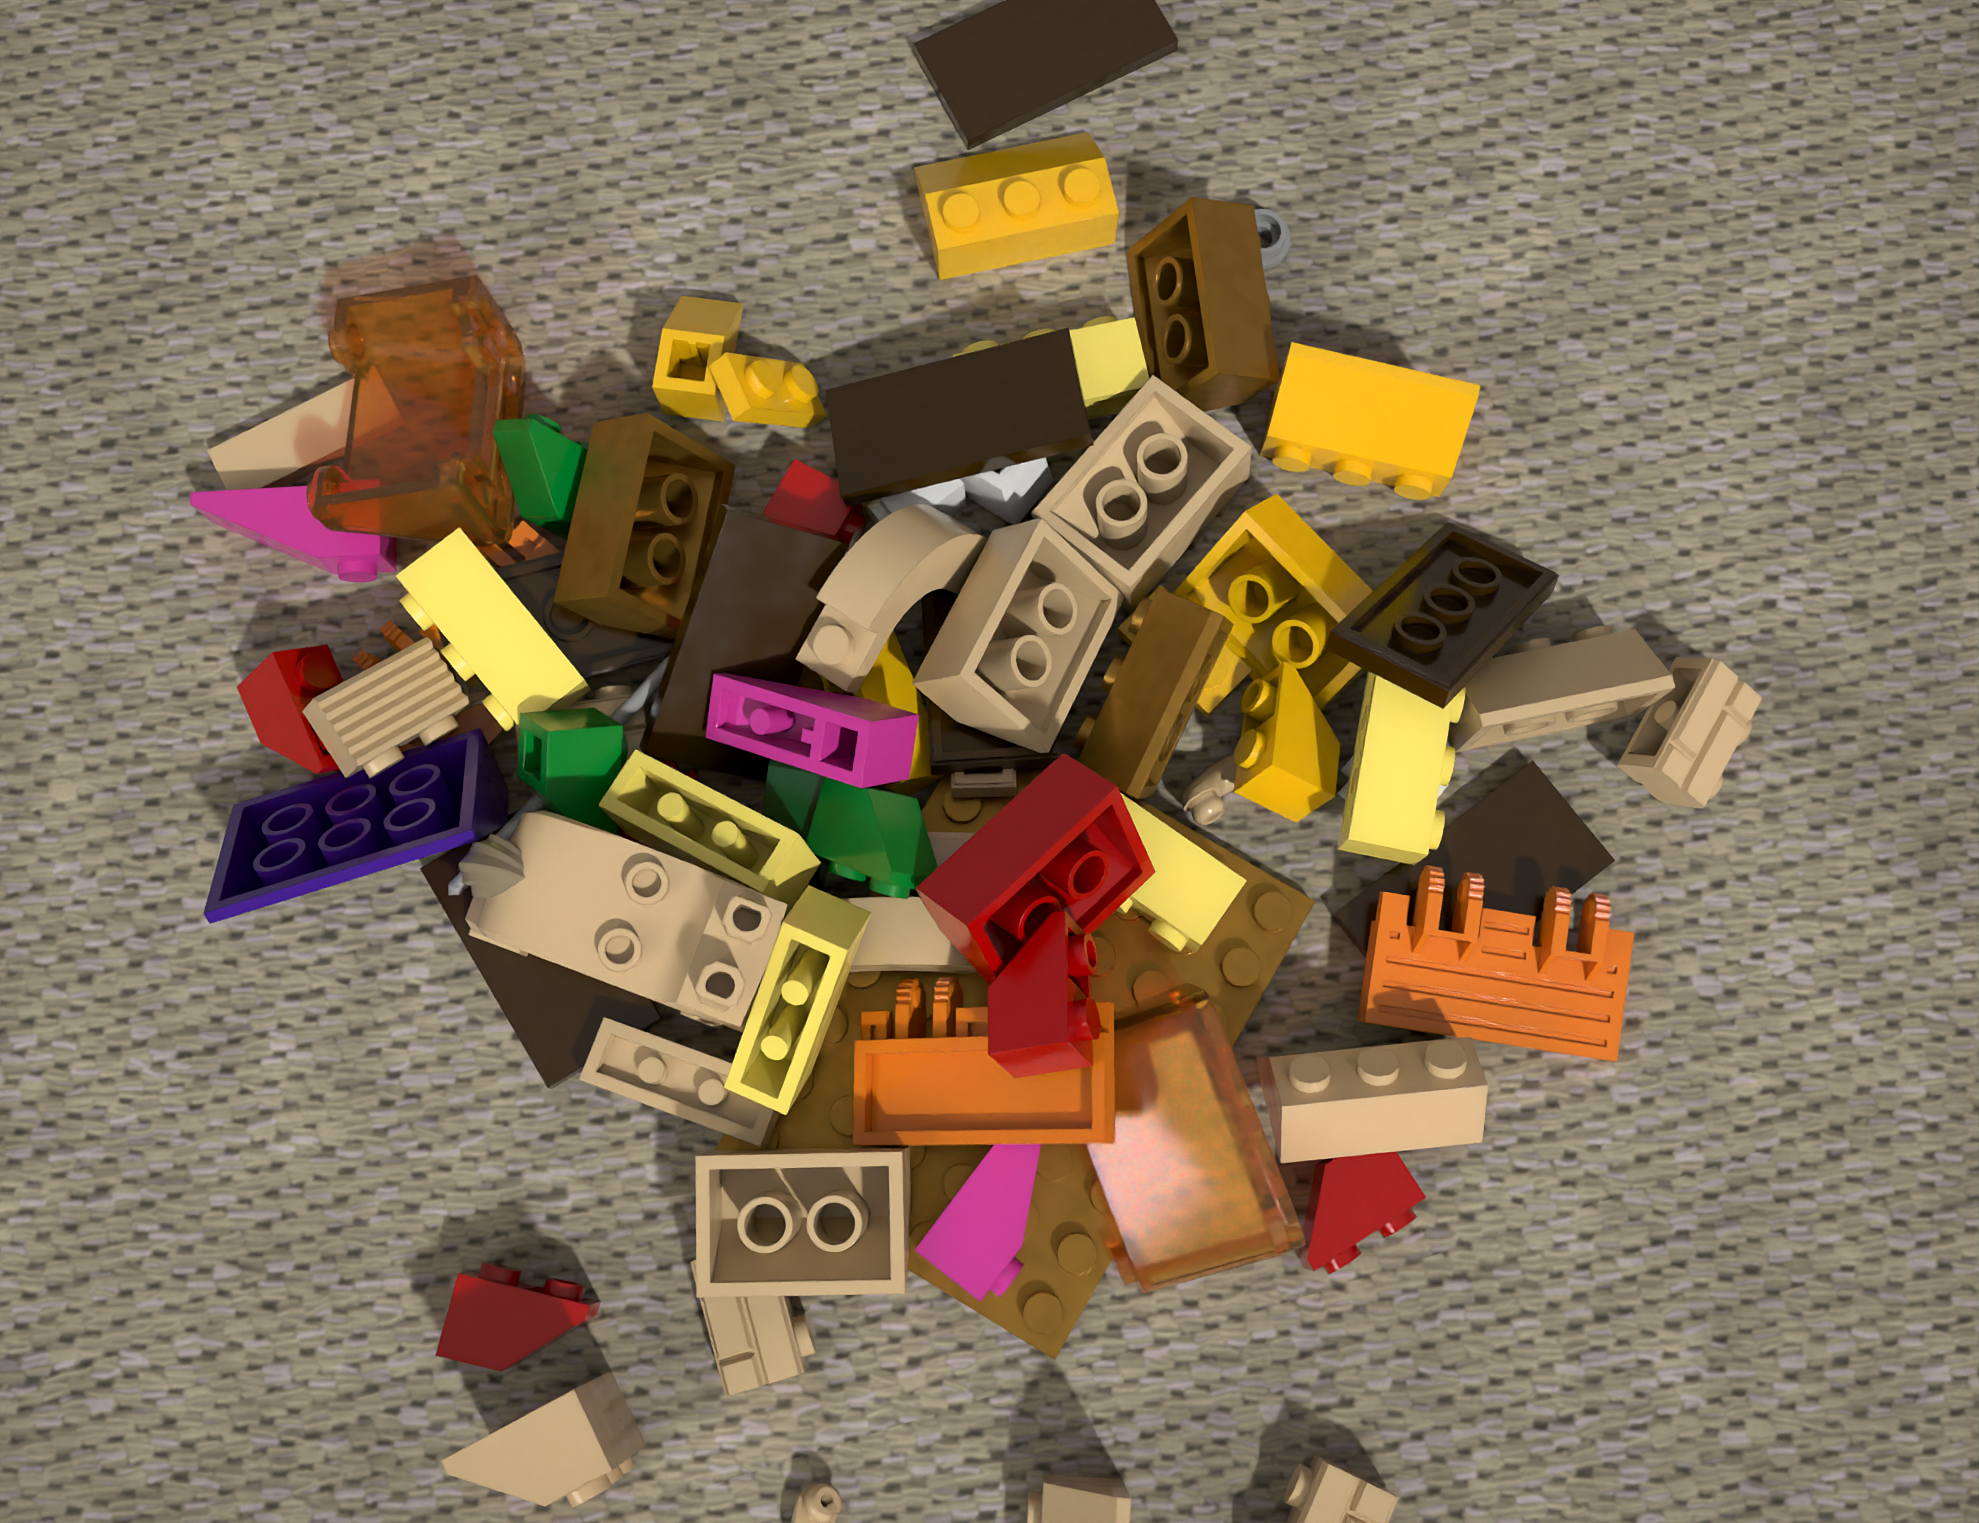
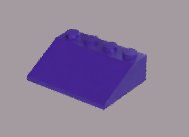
[204,728,509,924]

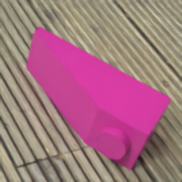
[190,482,397,583]
[706,673,919,788]
[915,1144,1041,1302]

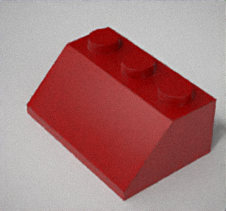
[916,753,1156,985]

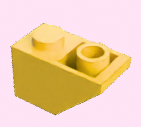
[652,296,743,422]
[1233,661,1340,823]

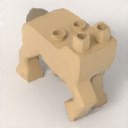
[458,811,788,1033]

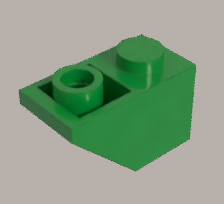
[492,413,589,540]
[517,707,628,835]
[806,777,938,899]

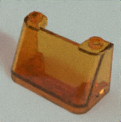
[306,275,526,547]
[1085,982,1306,1294]

